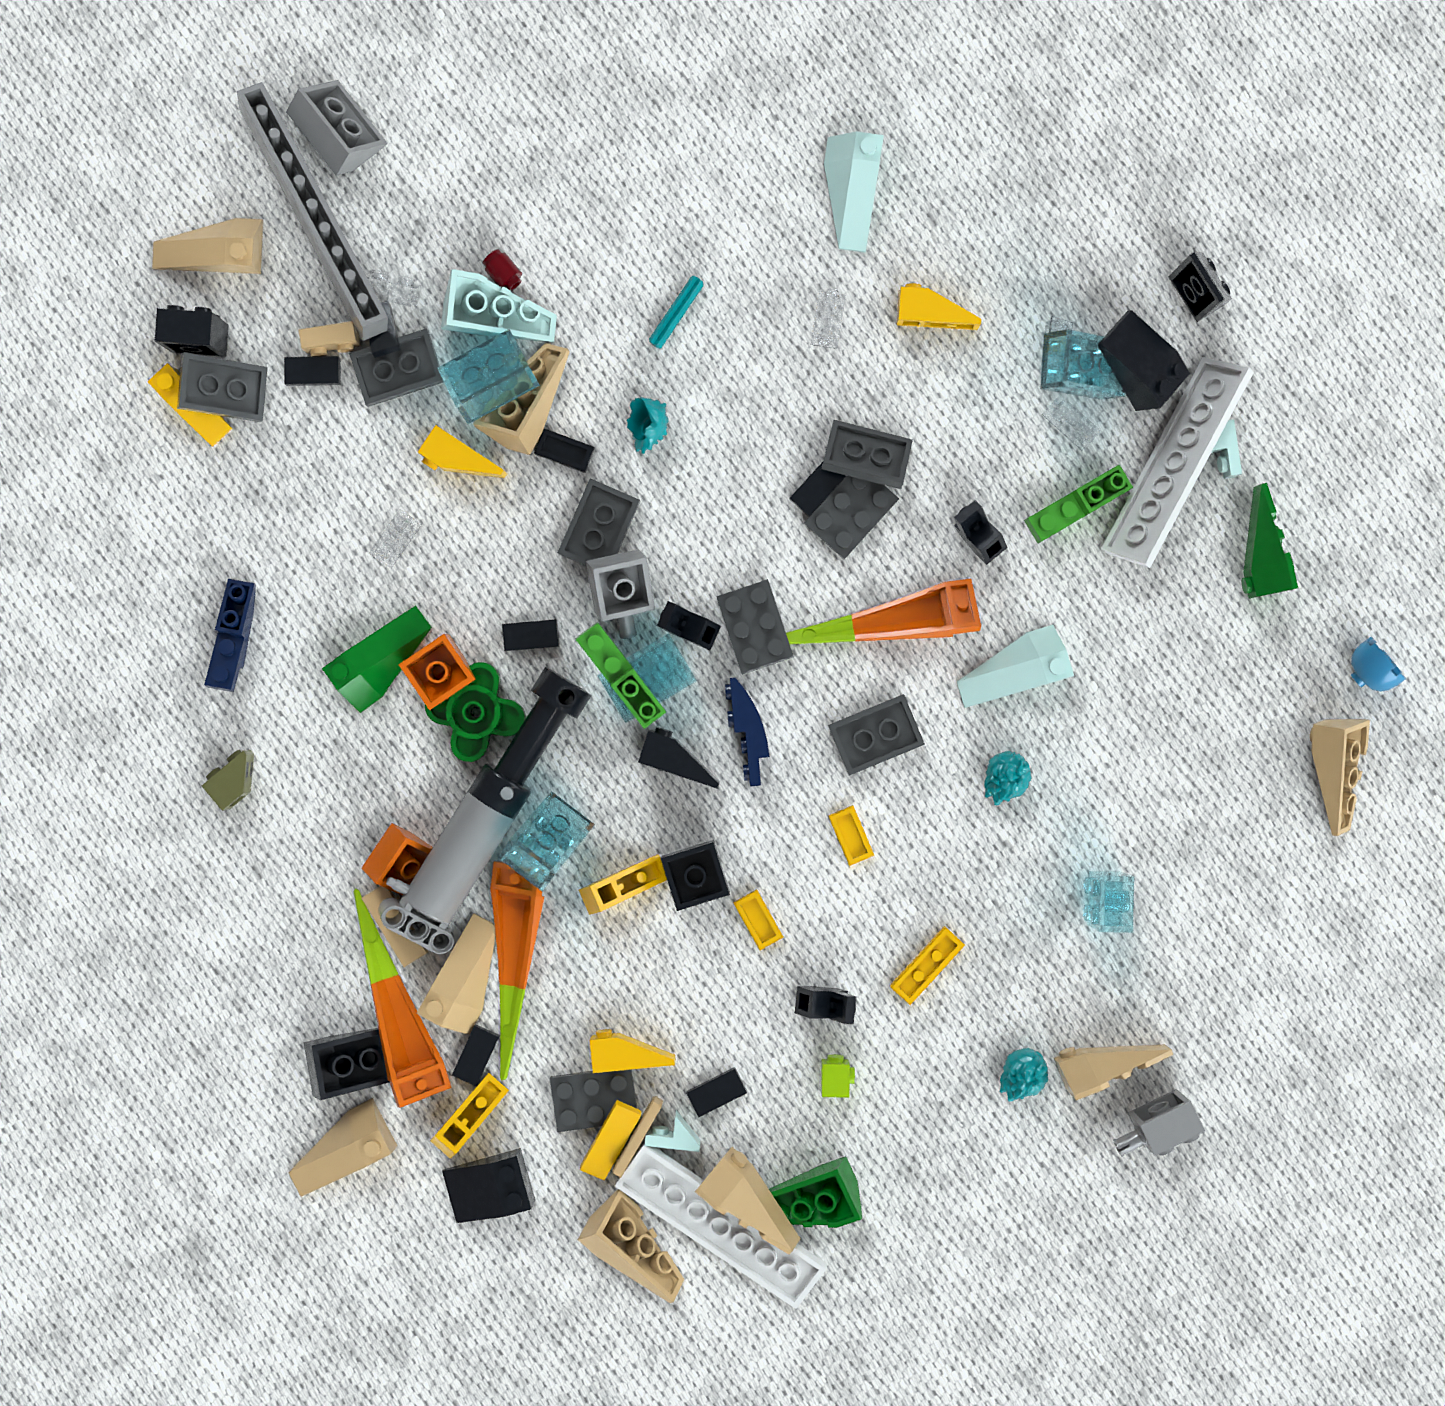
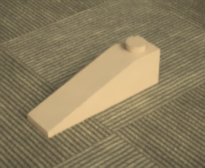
[152,218,263,274]
[473,343,570,455]
[1310,719,1370,836]
[417,913,496,1035]
[1054,1044,1174,1100]
[289,1098,397,1197]
[695,1147,801,1255]
[577,1189,684,1303]

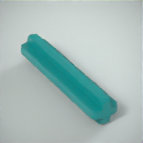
[649,275,704,349]

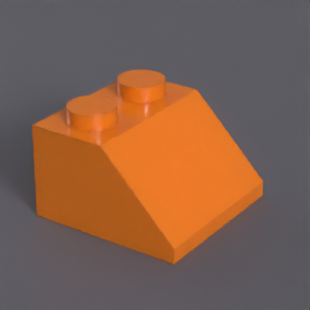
[399,634,476,710]
[361,823,433,895]

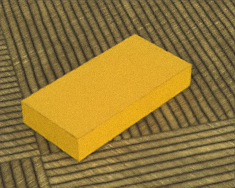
[828,805,875,866]
[733,889,784,950]

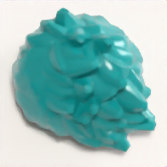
[626,397,669,454]
[984,751,1032,806]
[999,1048,1048,1102]

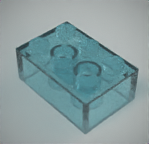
[437,329,540,424]
[1040,329,1125,400]
[597,633,698,723]
[498,791,595,892]

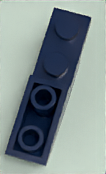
[204,579,256,692]
[725,677,770,786]

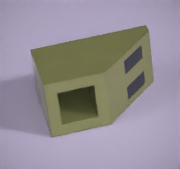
[201,750,254,811]

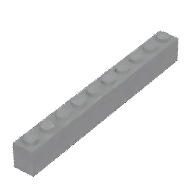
[237,82,388,341]

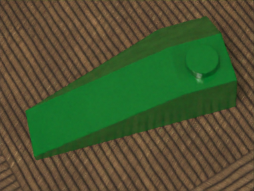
[1241,483,1298,599]
[322,605,432,713]
[769,1156,863,1228]

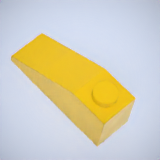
[896,283,981,330]
[147,363,233,447]
[418,425,507,478]
[578,854,667,915]
[589,1029,676,1073]
[430,1073,509,1159]

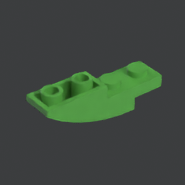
[1024,464,1133,544]
[575,621,666,729]

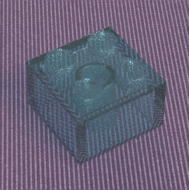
[1084,871,1134,933]

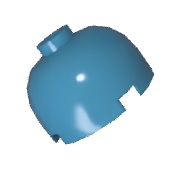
[1351,636,1406,692]

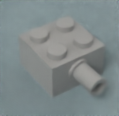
[586,549,655,639]
[1113,1089,1205,1157]

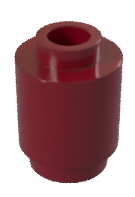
[483,249,522,291]

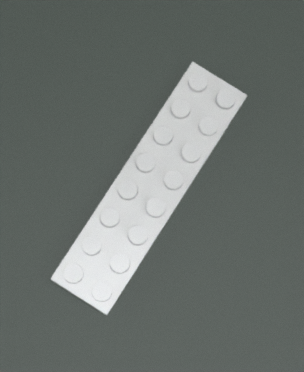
[1101,357,1253,568]
[615,1142,827,1309]

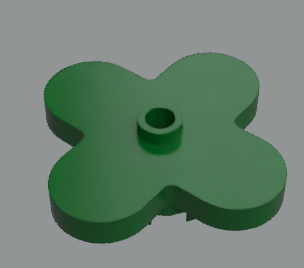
[425,662,526,762]

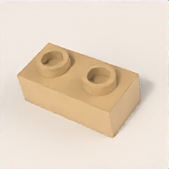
[299,321,361,357]

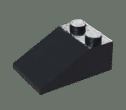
[1168,252,1232,322]
[1097,310,1190,411]
[638,727,720,789]
[303,1028,389,1100]
[442,1148,535,1223]

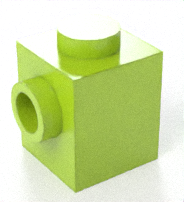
[821,1054,855,1098]

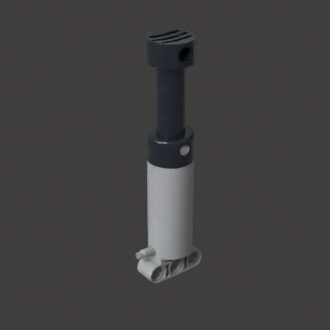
[378,667,592,954]

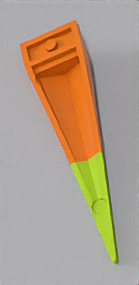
[786,578,981,644]
[490,861,545,1081]
[354,889,452,1108]

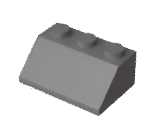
[286,80,387,176]

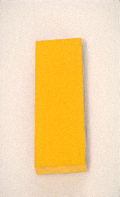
[889,926,965,1005]
[580,1100,641,1181]

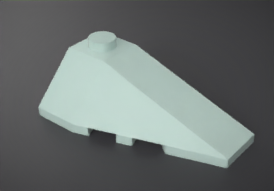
[824,131,884,253]
[441,269,557,343]
[957,625,1074,708]

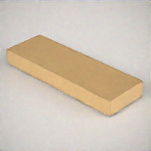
[362,886,428,967]
[612,1096,663,1178]

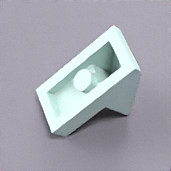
[1211,419,1242,479]
[645,1110,700,1152]

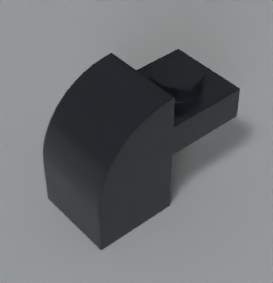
[954,500,1008,565]
[657,601,721,651]
[794,986,856,1024]

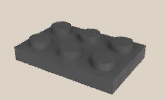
[349,328,445,407]
[177,352,268,422]
[821,420,913,489]
[804,476,899,560]
[558,478,640,566]
[716,579,794,675]
[828,694,925,776]
[550,1069,637,1132]

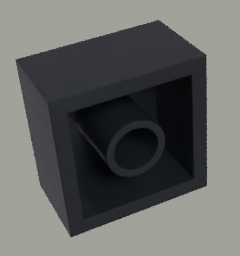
[154,305,229,357]
[661,840,730,911]

